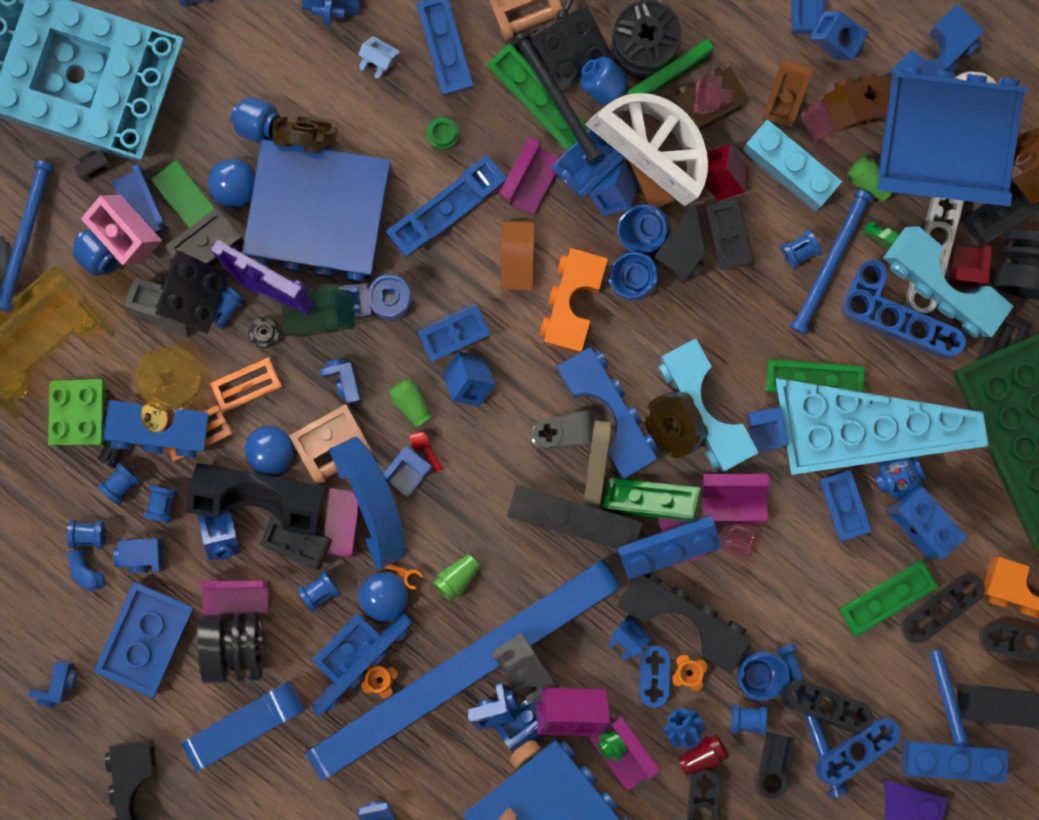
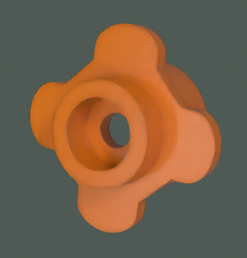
[671,655,708,691]
[361,664,398,699]

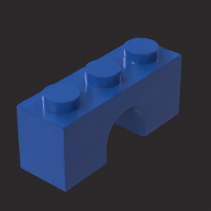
[887,4,985,77]
[104,400,208,458]
[900,739,1009,783]

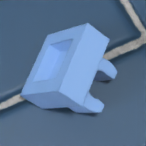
[358,36,401,79]

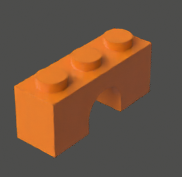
[539,248,608,354]
[983,557,1039,619]

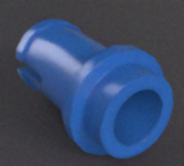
[212,286,245,329]

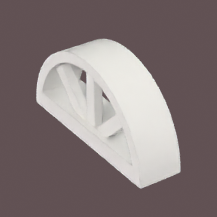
[585,93,708,206]

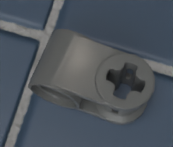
[531,411,593,450]

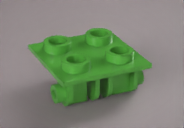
[48,379,109,446]

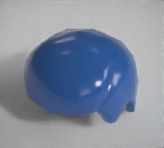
[208,158,255,208]
[617,204,670,253]
[608,252,659,301]
[245,425,296,477]
[357,572,409,622]
[737,651,790,701]

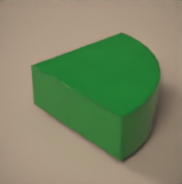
[862,222,899,250]

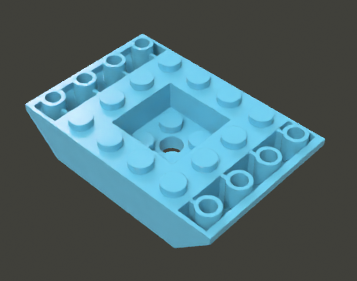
[0,0,184,161]

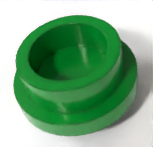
[427,117,459,150]
[597,730,627,762]

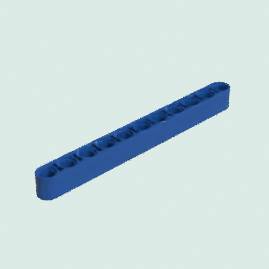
[304,559,621,781]

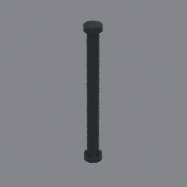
[512,31,605,166]

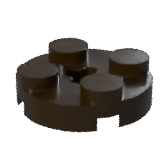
[272,116,338,154]
[645,392,708,458]

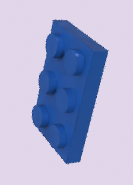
[93,581,195,698]

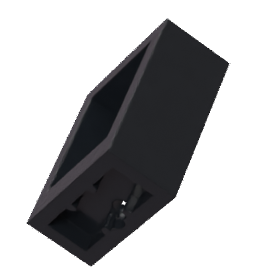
[956,683,1039,729]

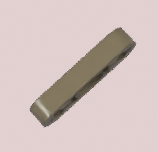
[583,420,611,509]

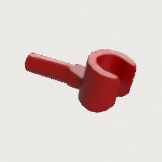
[410,431,443,473]

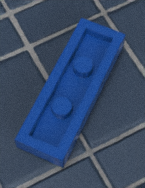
[416,0,473,97]
[618,516,722,579]

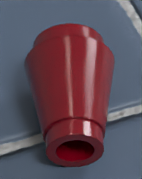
[678,734,729,776]

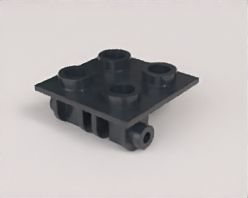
[531,4,615,91]
[154,250,229,334]

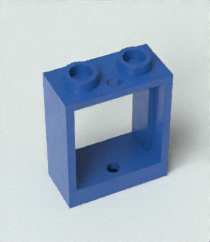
[885,487,967,560]

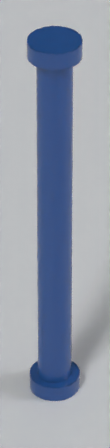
[0,160,54,313]
[789,189,874,335]
[776,643,849,798]

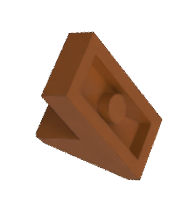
[762,59,813,128]

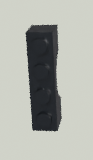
[187,463,325,536]
[507,485,642,550]
[616,572,751,673]
[105,739,157,820]

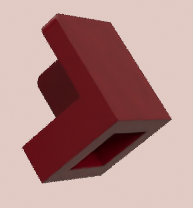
[704,144,749,201]
[949,245,992,287]

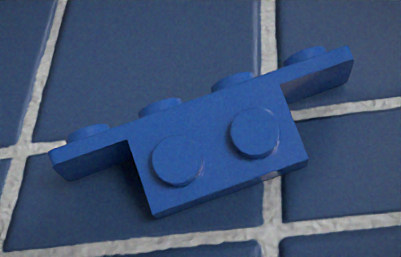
[311,612,412,716]

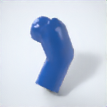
[67,549,105,592]

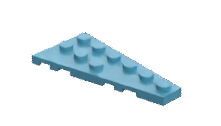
[776,378,989,475]

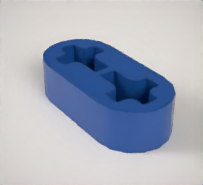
[639,645,670,708]

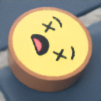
[141,402,170,433]
[510,740,542,770]

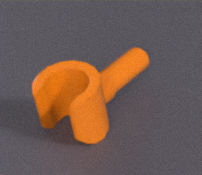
[384,563,423,589]

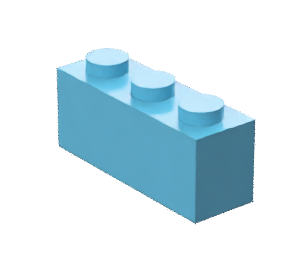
[742,119,842,212]

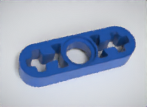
[815,719,900,785]

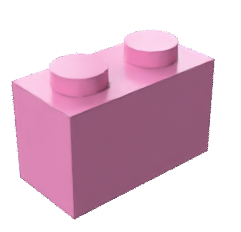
[81,194,162,265]

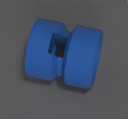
[368,274,412,321]

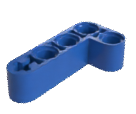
[841,260,966,359]
[180,680,307,772]

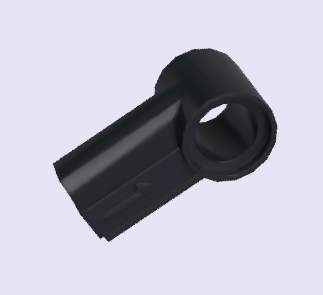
[754,732,795,799]

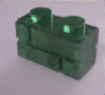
[281,284,356,337]

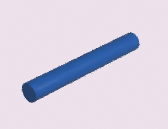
[929,650,968,747]

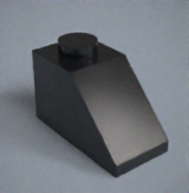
[653,205,705,283]

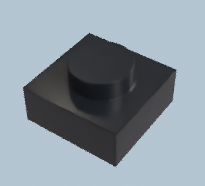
[74,150,114,183]

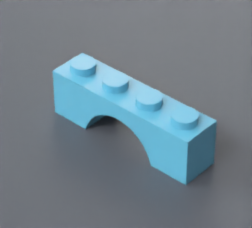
[883,226,1014,338]
[658,338,759,472]

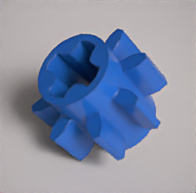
[663,708,707,749]

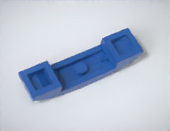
[386,154,507,258]
[329,436,405,569]

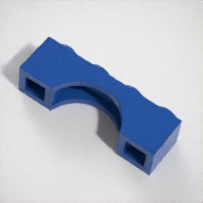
[556,347,659,479]

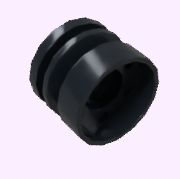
[611,0,681,79]
[993,230,1039,300]
[197,612,266,684]

